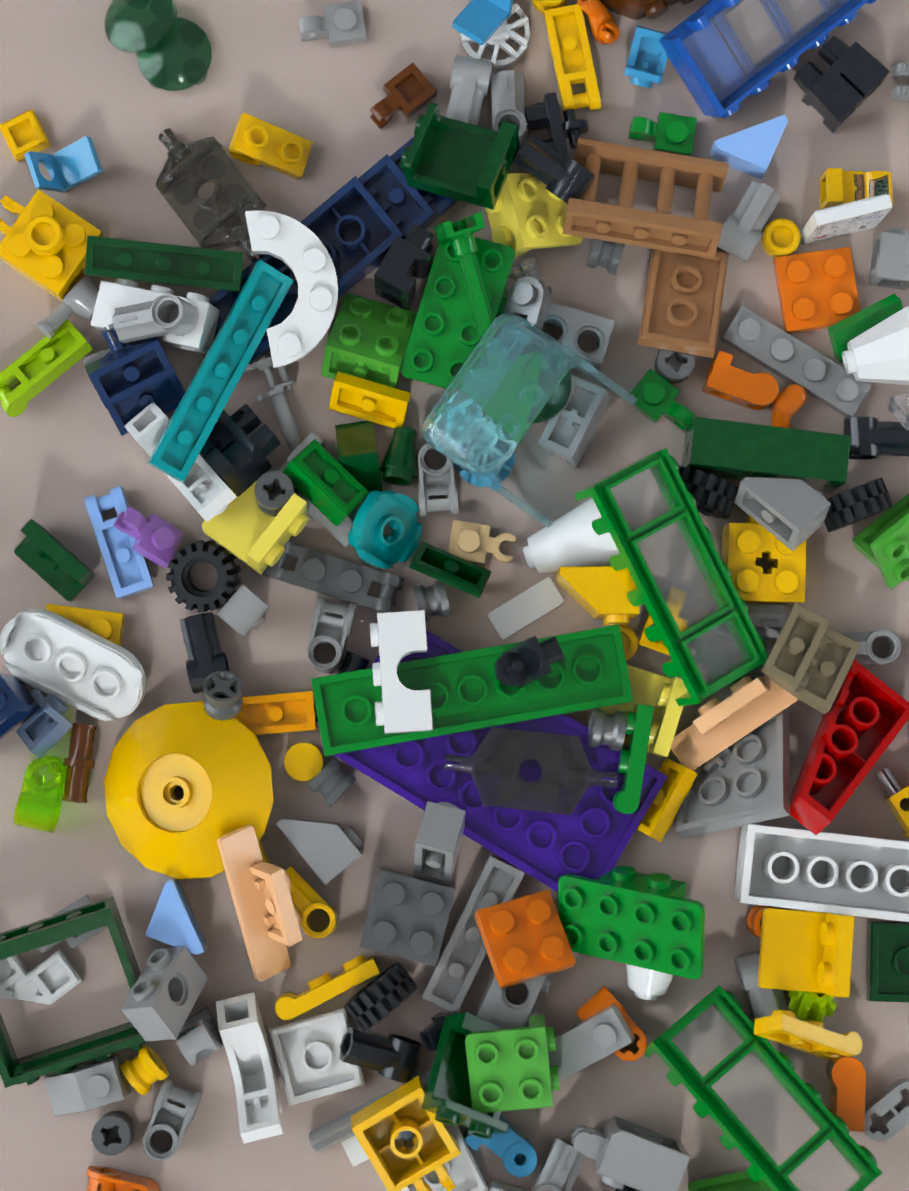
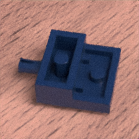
[85,324,185,436]

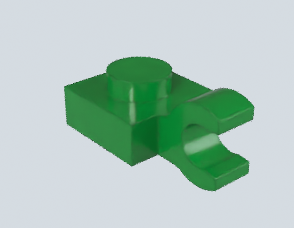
[628,112,697,156]
[626,368,695,431]

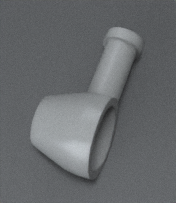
[37,276,99,338]

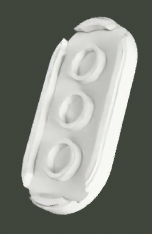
[0,609,147,721]

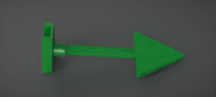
[434,212,543,443]

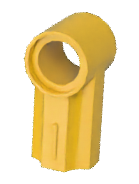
[285,866,339,939]

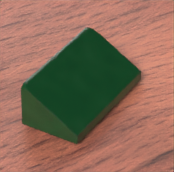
[409,541,491,598]

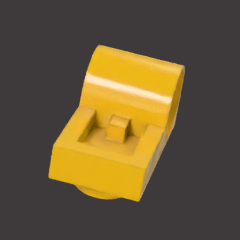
[228,113,313,180]

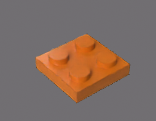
[773,247,861,334]
[474,889,576,989]

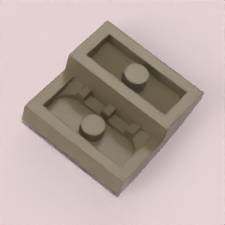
[761,603,861,714]

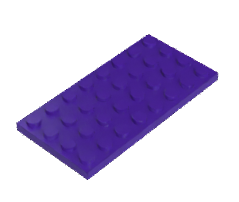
[322,630,668,892]

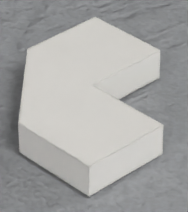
[0,949,84,1005]

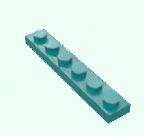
[147,260,294,482]

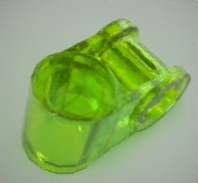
[13,756,67,833]

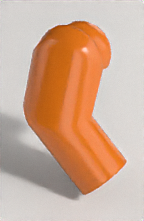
[771,384,807,428]

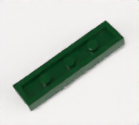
[84,236,243,292]

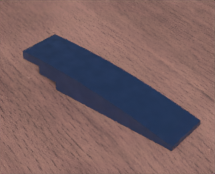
[205,136,459,365]

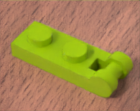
[0,319,93,417]

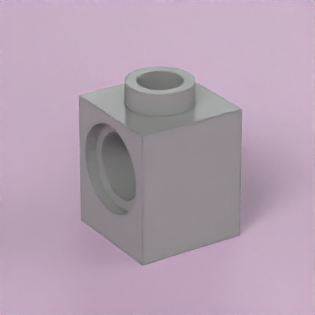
[868,228,909,290]

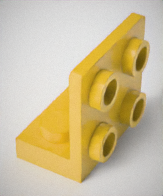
[757,908,854,998]

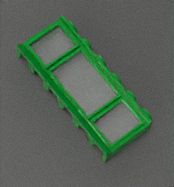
[574,448,768,706]
[644,985,882,1191]

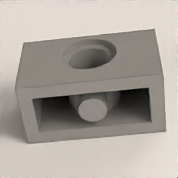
[121,946,208,1041]
[475,972,554,1029]

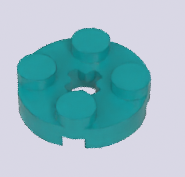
[348,490,422,569]

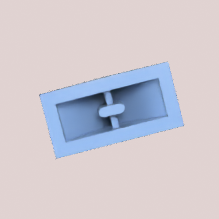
[709,114,788,180]
[145,878,208,955]

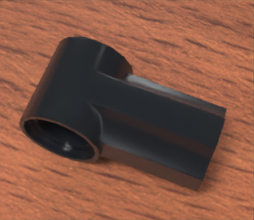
[513,134,595,204]
[844,417,909,460]
[180,612,230,694]
[339,1027,423,1083]

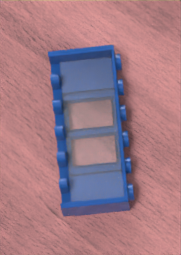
[659,0,877,118]

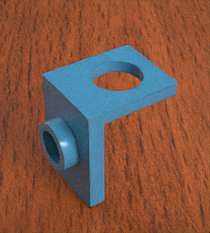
[452,0,513,45]
[25,136,102,193]

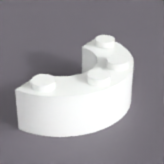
[245,210,338,369]

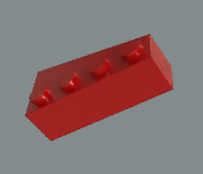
[790,659,909,835]

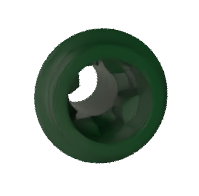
[380,427,418,486]

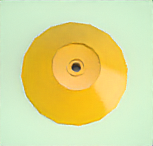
[104,701,274,879]

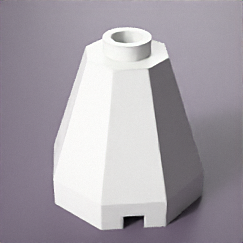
[842,306,909,385]

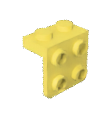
[484,173,583,259]
[202,481,309,575]

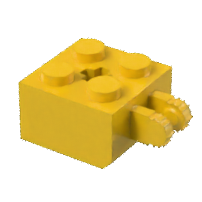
[0,189,105,302]
[722,514,806,606]
[351,1075,461,1191]

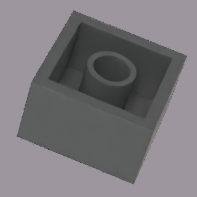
[360,867,456,966]

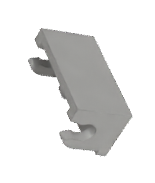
[538,375,611,468]

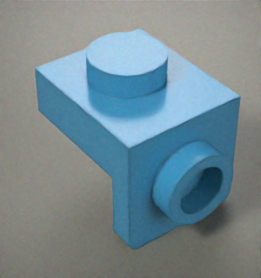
[624,25,668,88]

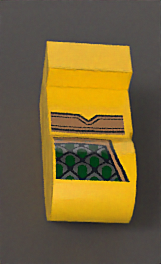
[819,168,893,210]

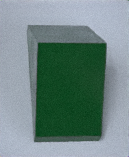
[335,421,383,492]

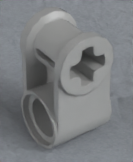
[418,441,458,517]
[307,596,357,673]
[143,1078,203,1161]

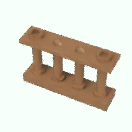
[563,138,729,259]

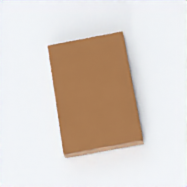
[637,249,729,358]

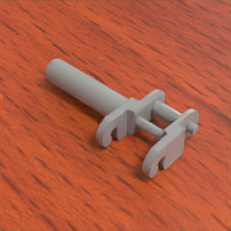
[244,357,303,452]

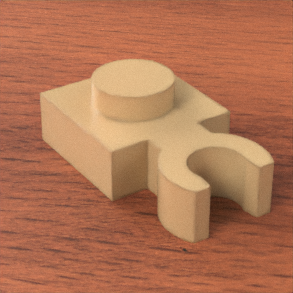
[448,520,516,565]

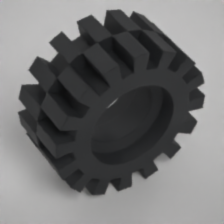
[679,466,739,519]
[824,478,894,532]
[166,540,241,612]
[343,962,418,1032]

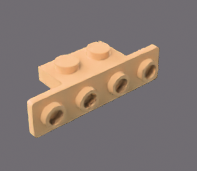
[671,675,799,771]
[217,825,303,982]

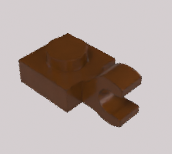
[370,63,437,129]

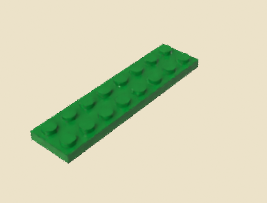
[311,624,633,756]

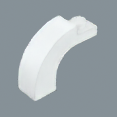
[124,402,236,522]
[216,992,283,1144]

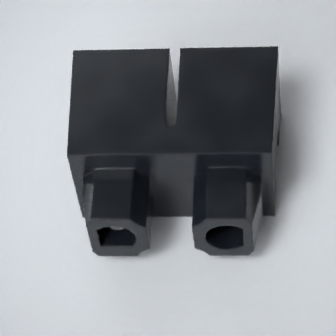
[793,35,890,133]
[374,224,434,311]
[199,403,281,497]

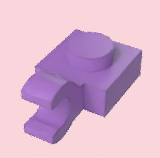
[114,507,185,568]

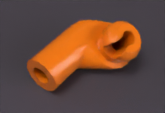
[577,0,620,44]

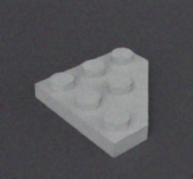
[676,709,790,839]

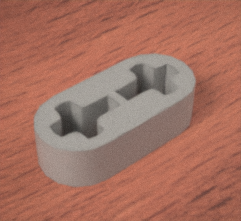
[863,1078,909,1142]

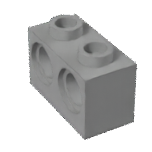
[527,301,615,374]

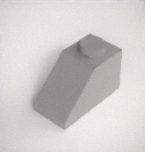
[734,477,831,551]
[413,801,466,885]
[276,818,363,885]
[44,1054,131,1116]

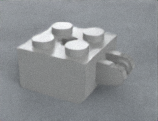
[571,1116,690,1191]

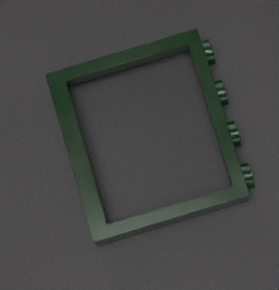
[0,896,150,1088]

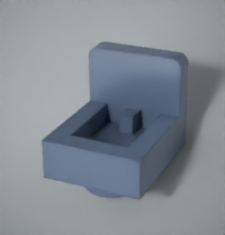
[16,688,73,758]

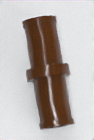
[62,723,97,803]

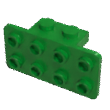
[401,237,515,395]
[558,866,705,980]

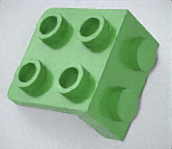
[465,1014,560,1113]

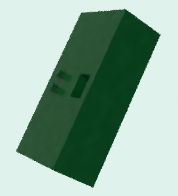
[682,417,851,492]

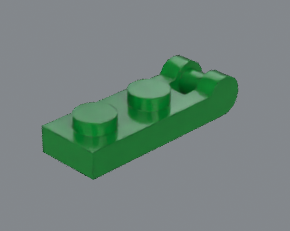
[612,704,654,814]

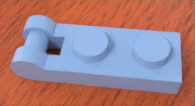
[84,486,155,599]

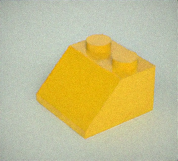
[555,566,639,626]

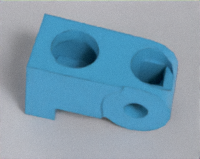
[463,1115,538,1177]

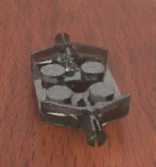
[155,128,267,263]
[444,727,618,815]

